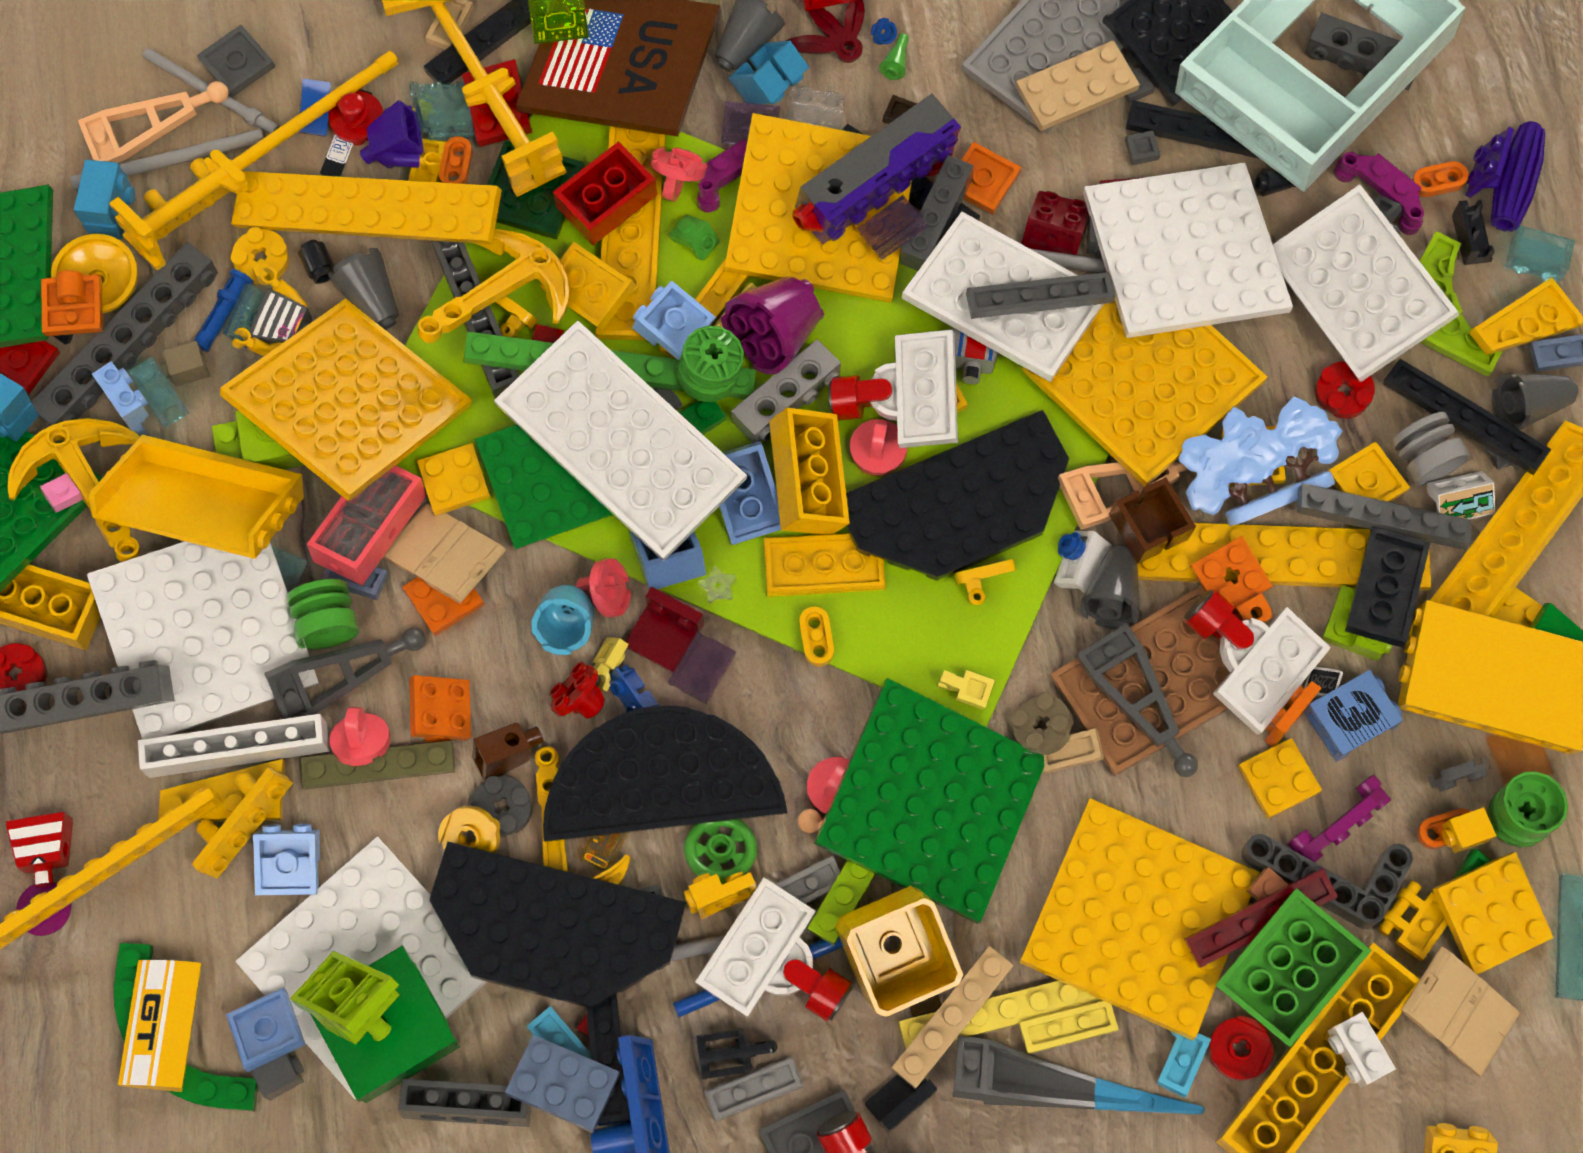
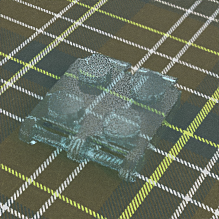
[409,81,474,140]

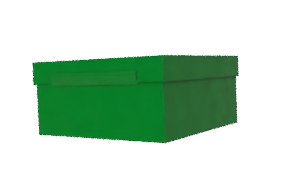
[310,945,461,1103]

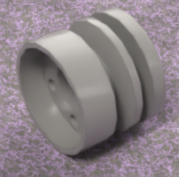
[1391,412,1471,486]

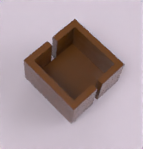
[1109,477,1196,564]

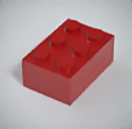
[553,141,658,246]

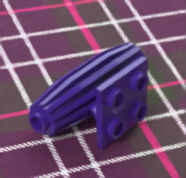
[1465,121,1546,232]

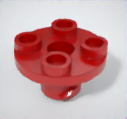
[328,91,384,146]
[549,662,605,719]

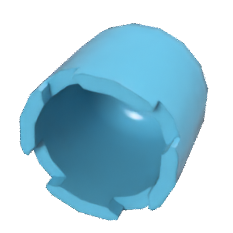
[531,585,594,655]

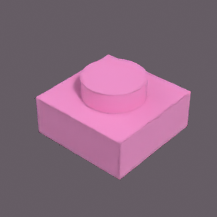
[40,473,83,513]

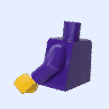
[360,100,441,174]

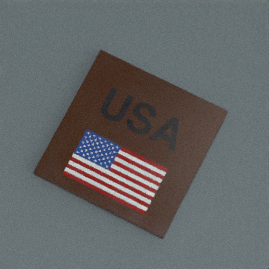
[516,0,721,137]

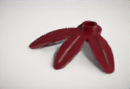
[786,0,865,63]

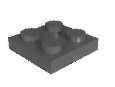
[197,25,275,97]

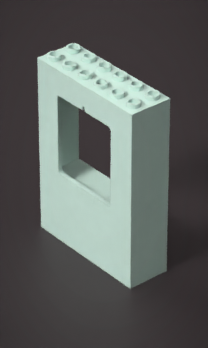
[1175,0,1465,192]

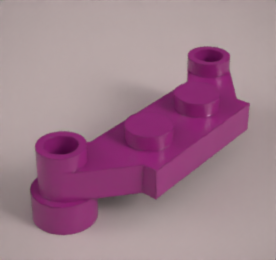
[697,139,747,213]
[1334,152,1424,235]
[1287,774,1391,862]

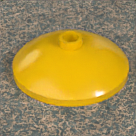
[51,234,138,314]

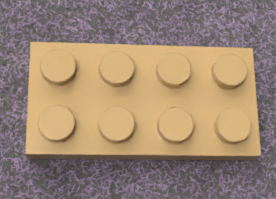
[1015,40,1140,131]

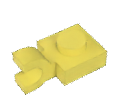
[592,637,629,692]
[937,670,995,710]

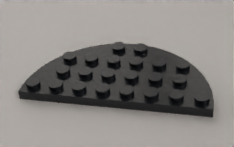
[543,705,788,842]

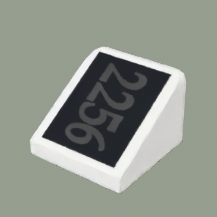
[1304,667,1343,699]

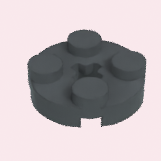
[1427,756,1491,792]
[471,776,533,838]

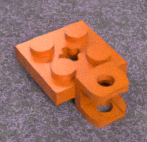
[1189,536,1273,623]

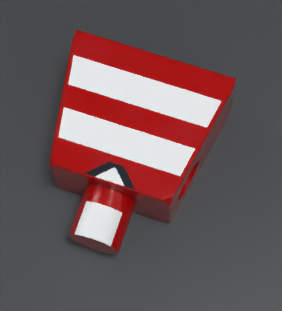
[6,812,73,887]

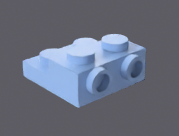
[632,280,716,360]
[92,361,149,436]
[253,824,320,895]

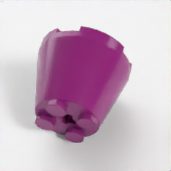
[721,277,824,374]

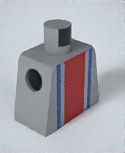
[950,326,999,384]

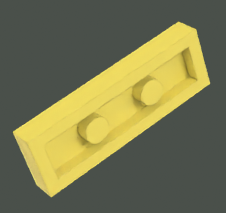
[1019,1001,1119,1055]

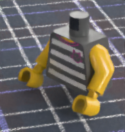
[232,266,312,357]

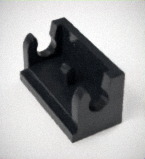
[1452,200,1494,265]

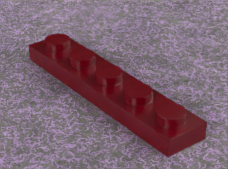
[1184,868,1338,968]

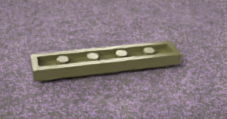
[301,741,455,790]

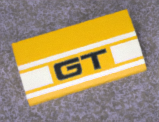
[118,960,202,1092]

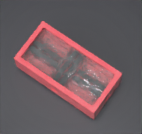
[306,465,426,586]

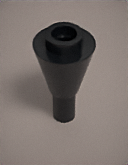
[1255,168,1296,197]

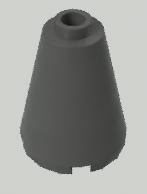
[715,0,785,72]
[328,248,399,330]
[1492,373,1578,430]
[1080,544,1140,629]

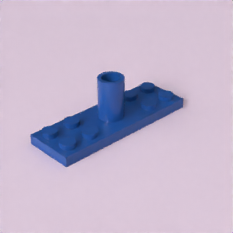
[591,1035,670,1153]

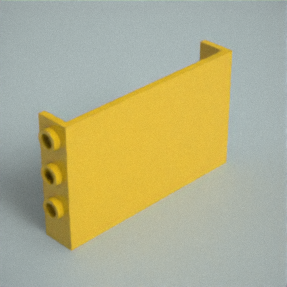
[88,435,304,559]
[1397,600,1583,755]

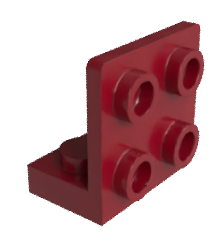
[1021,191,1089,255]
[625,587,704,673]

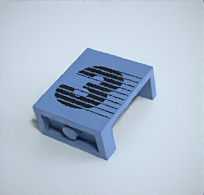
[1304,670,1403,762]

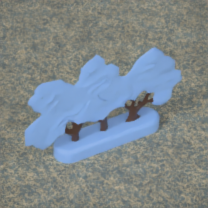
[1179,397,1343,526]

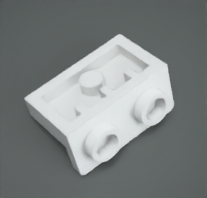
[1327,1012,1396,1088]

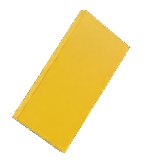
[764,533,886,597]

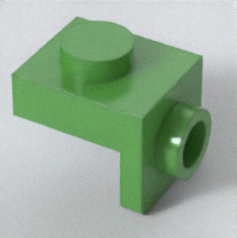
[669,214,719,260]

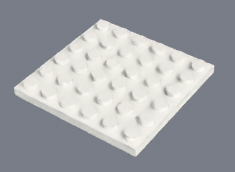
[1083,163,1293,338]
[87,541,319,739]
[235,836,487,1100]

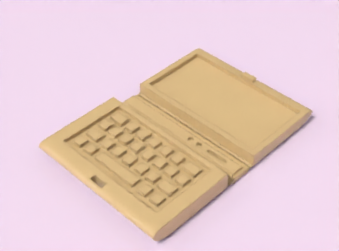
[383,503,506,604]
[1401,946,1520,1078]

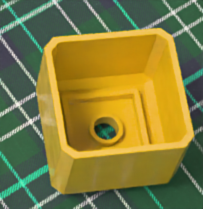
[835,886,963,1017]

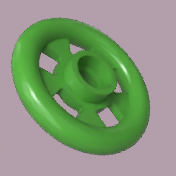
[684,820,757,883]

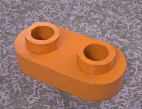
[439,136,473,184]
[1412,161,1469,197]
[1417,808,1472,849]

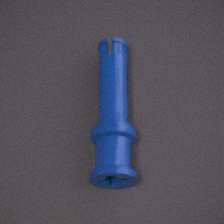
[193,269,254,352]

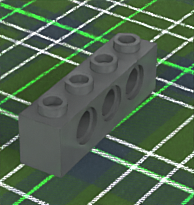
[1305,12,1414,91]
[901,155,974,271]
[398,1079,531,1127]

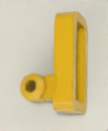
[494,296,538,338]
[954,559,1016,605]

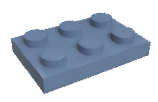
[505,1034,620,1133]

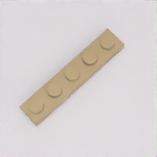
[891,946,1014,1089]

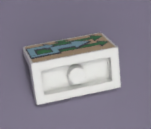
[1427,471,1495,519]

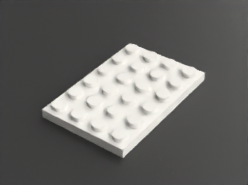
[1273,185,1459,382]
[902,212,1104,382]

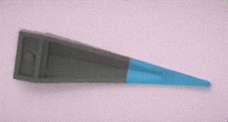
[953,1036,1205,1114]

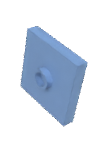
[226,987,306,1072]

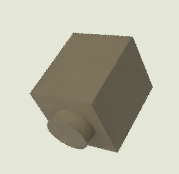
[161,340,210,387]

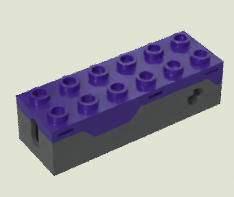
[792,93,961,244]

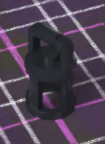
[696,1028,778,1080]

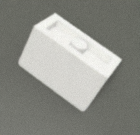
[1054,531,1114,594]

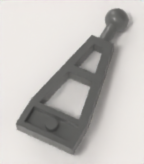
[1075,623,1198,777]
[264,627,426,719]

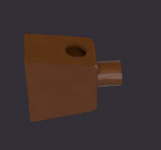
[472,723,544,782]

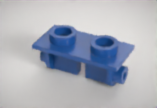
[609,665,660,712]

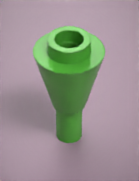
[879,33,909,80]

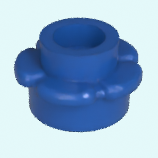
[871,18,897,45]
[1058,532,1086,560]

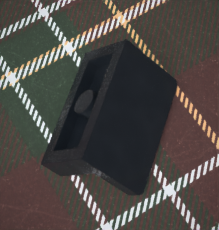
[865,1075,937,1133]

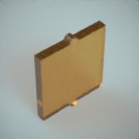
[1487,735,1554,785]

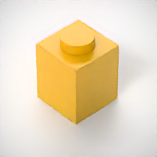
[1442,807,1496,854]

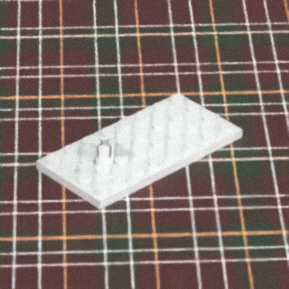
[494,321,747,561]

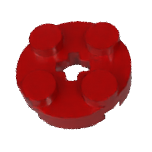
[1315,361,1375,419]
[0,643,47,702]
[1208,1016,1274,1081]

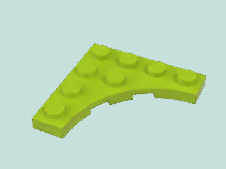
[1419,231,1503,377]

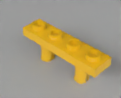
[142,158,231,241]
[192,767,293,879]

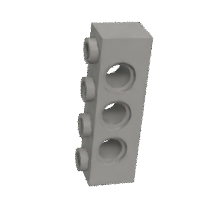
[731,339,841,443]

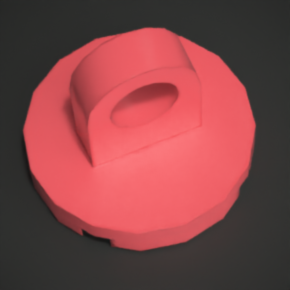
[650,147,707,202]
[850,419,907,476]
[575,558,631,618]
[329,707,391,766]
[807,757,849,815]

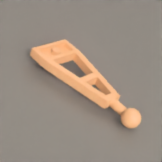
[78,81,229,163]
[1058,461,1188,530]

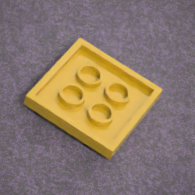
[1433,852,1554,975]

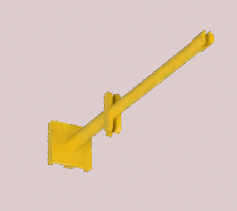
[430,2,567,197]
[109,50,399,270]

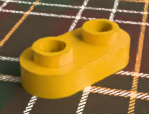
[799,607,834,667]

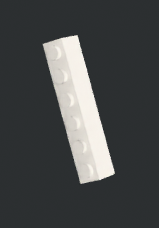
[138,714,330,778]

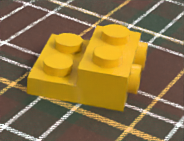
[683,872,756,920]

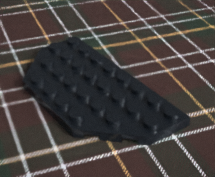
[845,410,1069,581]
[429,841,686,1009]

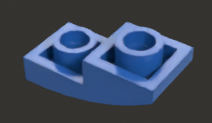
[298,78,331,137]

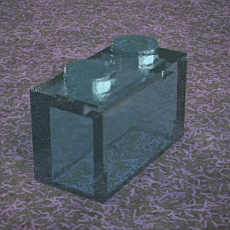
[1505,225,1575,282]
[127,357,189,428]

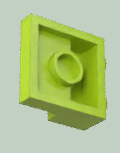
[1322,584,1393,662]

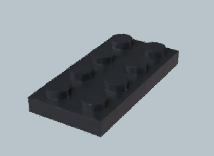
[1345,526,1430,648]

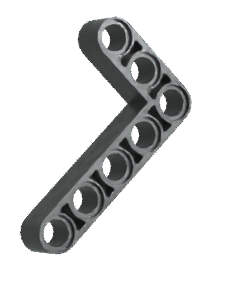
[1242,834,1413,929]

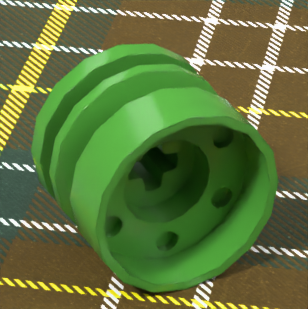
[677,325,744,402]
[286,579,359,650]
[1487,771,1568,848]

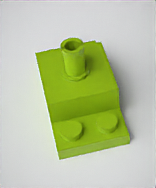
[212,411,304,470]
[289,951,399,1045]

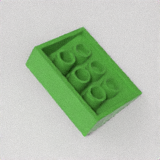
[1215,888,1372,1048]

